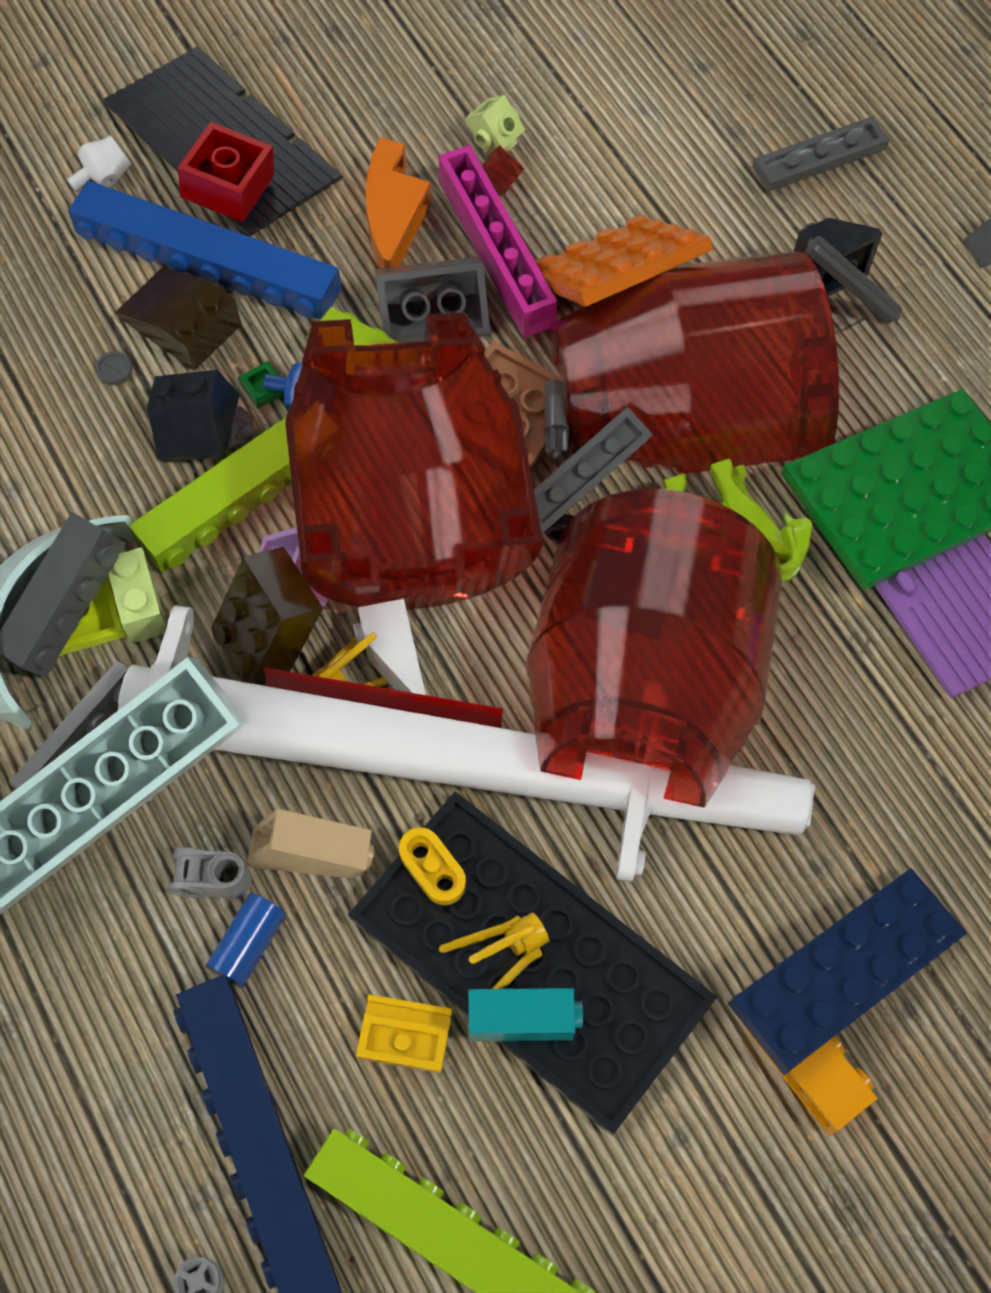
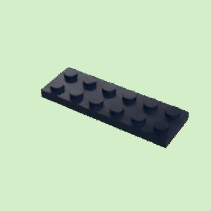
[727,868,967,1076]

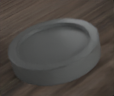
[95,351,133,385]

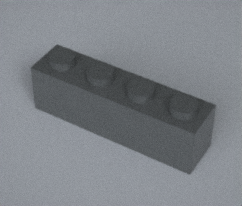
[0,512,126,677]

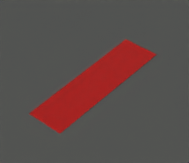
[264,667,503,728]

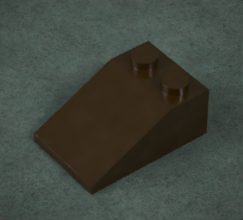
[115,267,242,371]

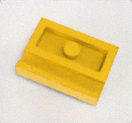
[356,994,453,1074]

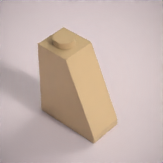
[247,808,374,879]

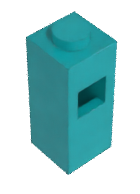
[469,988,583,1041]

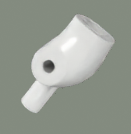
[67,135,132,191]

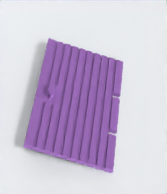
[875,535,991,699]

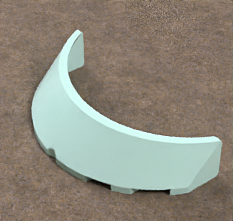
[0,515,135,730]

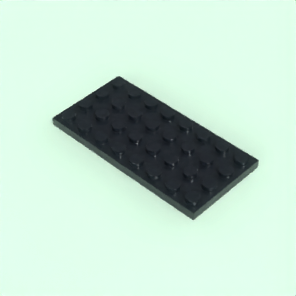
[348,791,717,1136]

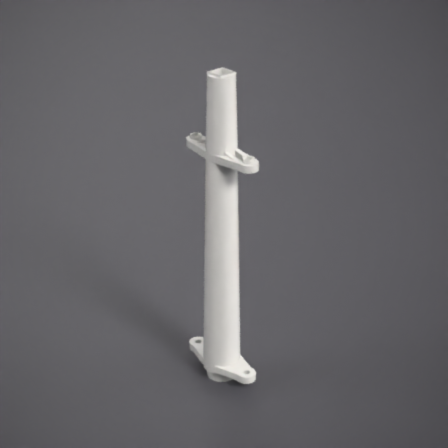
[118,605,815,882]

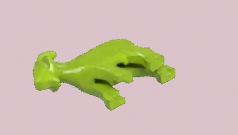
[646,459,812,582]

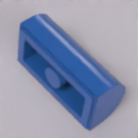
[205,893,286,989]

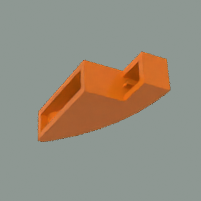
[366,137,431,269]

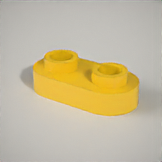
[399,828,466,905]

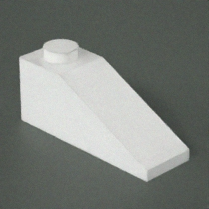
[353,599,426,695]

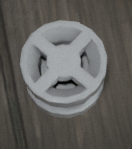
[173,1257,225,1293]

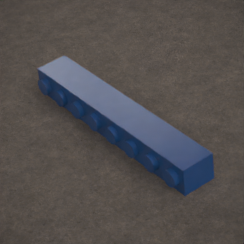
[68,181,341,320]

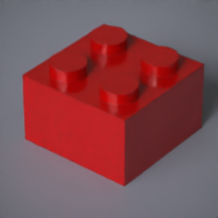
[177,122,274,222]

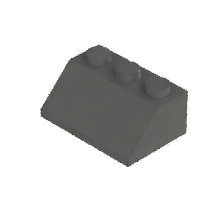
[375,257,491,345]

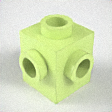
[464,95,525,153]

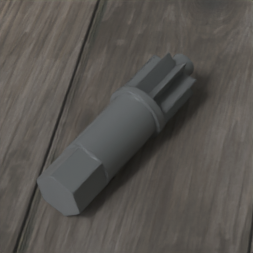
[543,379,569,463]

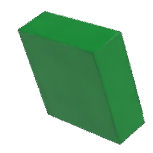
[238,360,284,409]

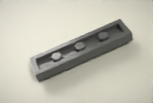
[752,116,889,192]
[515,407,653,536]

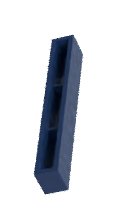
[173,974,343,1293]

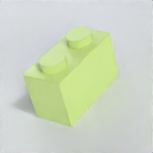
[108,547,167,644]

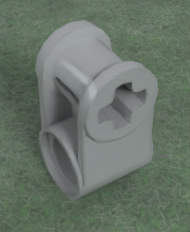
[167,848,252,899]

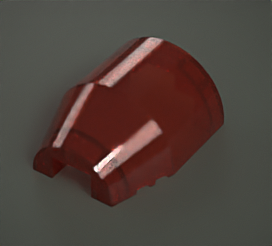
[549,251,839,474]
[285,312,543,610]
[526,489,782,808]

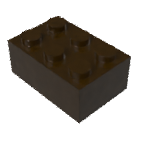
[211,546,323,685]

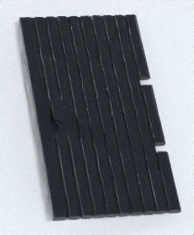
[103,47,343,237]

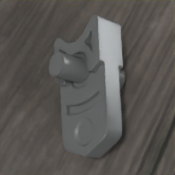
[226,406,255,450]

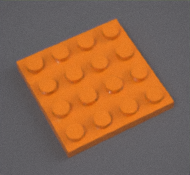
[535,215,714,307]

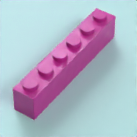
[438,145,557,338]

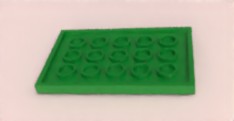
[781,389,991,591]

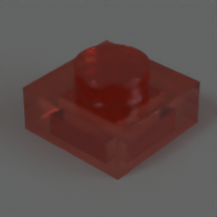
[481,145,524,197]

